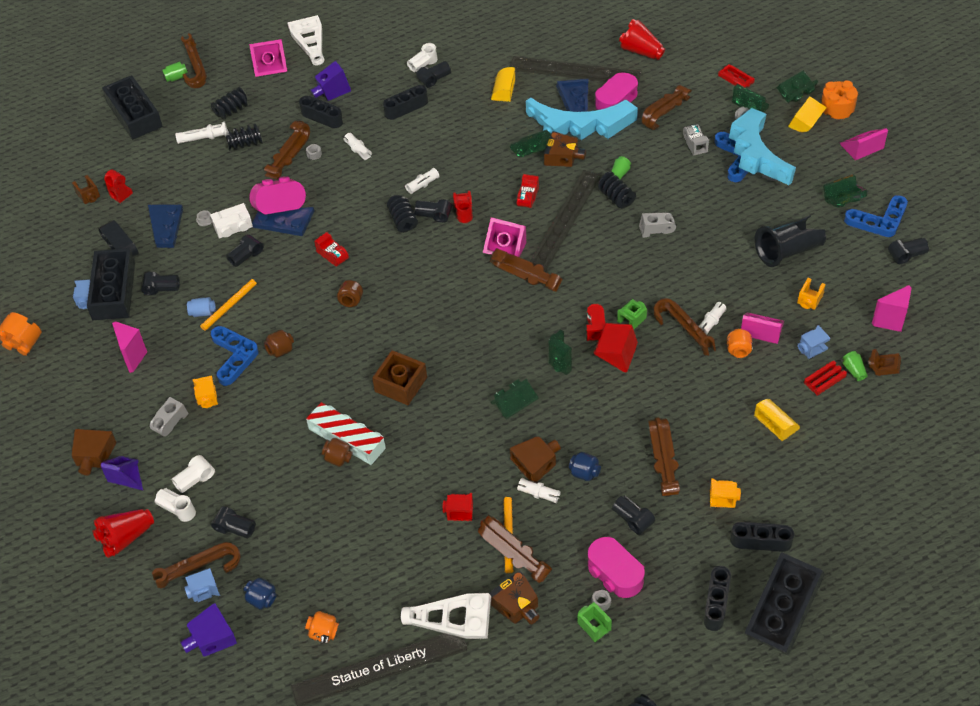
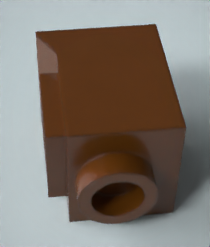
[72,175,100,204]

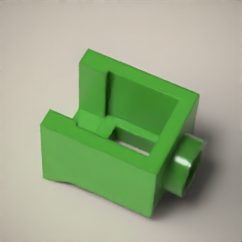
[617,299,647,329]
[578,602,612,642]

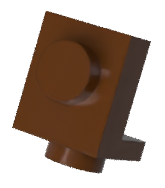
[869,349,901,376]

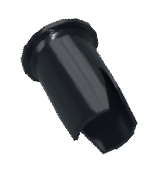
[754,215,826,267]

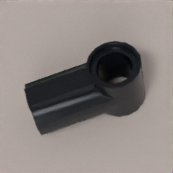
[416,61,451,88]
[415,199,452,223]
[226,234,264,267]
[888,238,929,265]
[141,271,180,295]
[612,495,656,535]
[211,506,256,539]

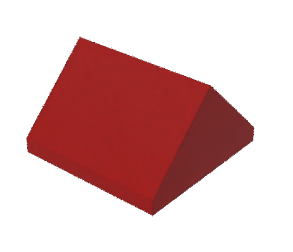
[594,323,638,373]

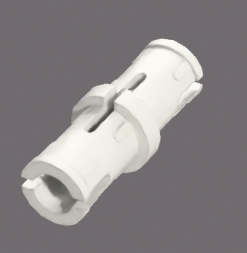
[344,133,372,160]
[405,168,439,194]
[699,302,727,335]
[517,478,560,503]

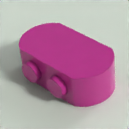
[595,73,638,110]
[250,177,306,214]
[588,537,645,598]

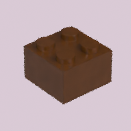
[372,350,427,405]

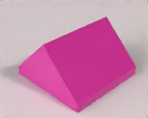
[249,39,287,77]
[840,128,888,160]
[483,217,526,257]
[872,285,911,332]
[741,312,784,344]
[112,322,147,373]

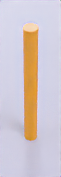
[200,279,257,331]
[504,497,513,573]

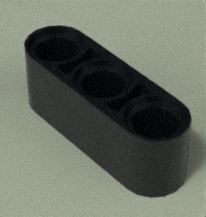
[383,85,428,120]
[299,96,343,128]
[98,220,139,257]
[730,522,794,552]
[704,566,731,631]

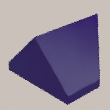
[101,456,143,490]

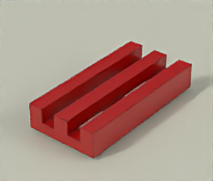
[718,64,755,91]
[804,360,847,396]

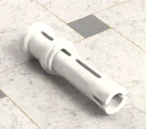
[176,122,227,144]

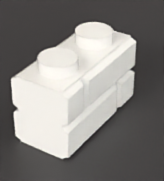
[210,203,253,238]

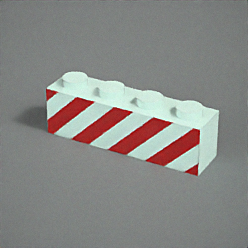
[306,402,386,465]

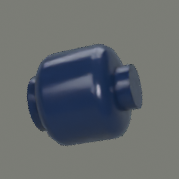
[569,452,601,481]
[244,577,277,610]

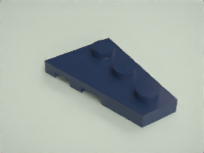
[556,79,588,112]
[148,205,183,248]
[252,207,314,236]

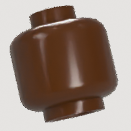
[337,280,363,308]
[264,330,294,358]
[321,437,353,467]

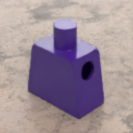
[310,61,351,101]
[180,603,237,657]

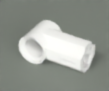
[407,43,438,73]
[171,455,215,493]
[155,488,196,522]

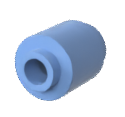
[187,297,216,317]

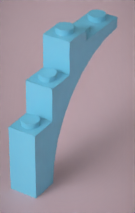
[526,98,638,140]
[729,108,796,185]

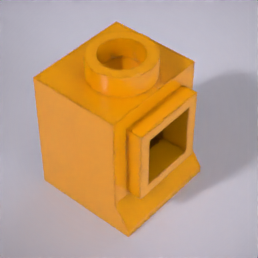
[797,278,826,310]
[193,376,218,408]
[710,478,741,508]

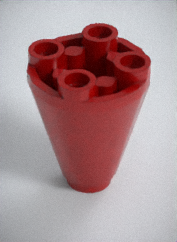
[619,19,665,60]
[93,509,154,558]

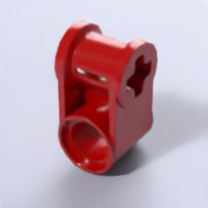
[453,191,473,223]

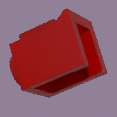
[443,493,473,521]

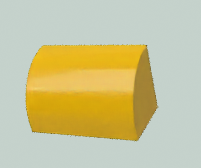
[491,67,515,102]
[788,96,827,132]
[754,399,800,441]

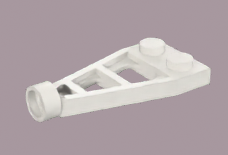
[288,15,324,65]
[401,593,491,639]

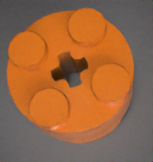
[821,81,858,119]
[0,312,42,356]

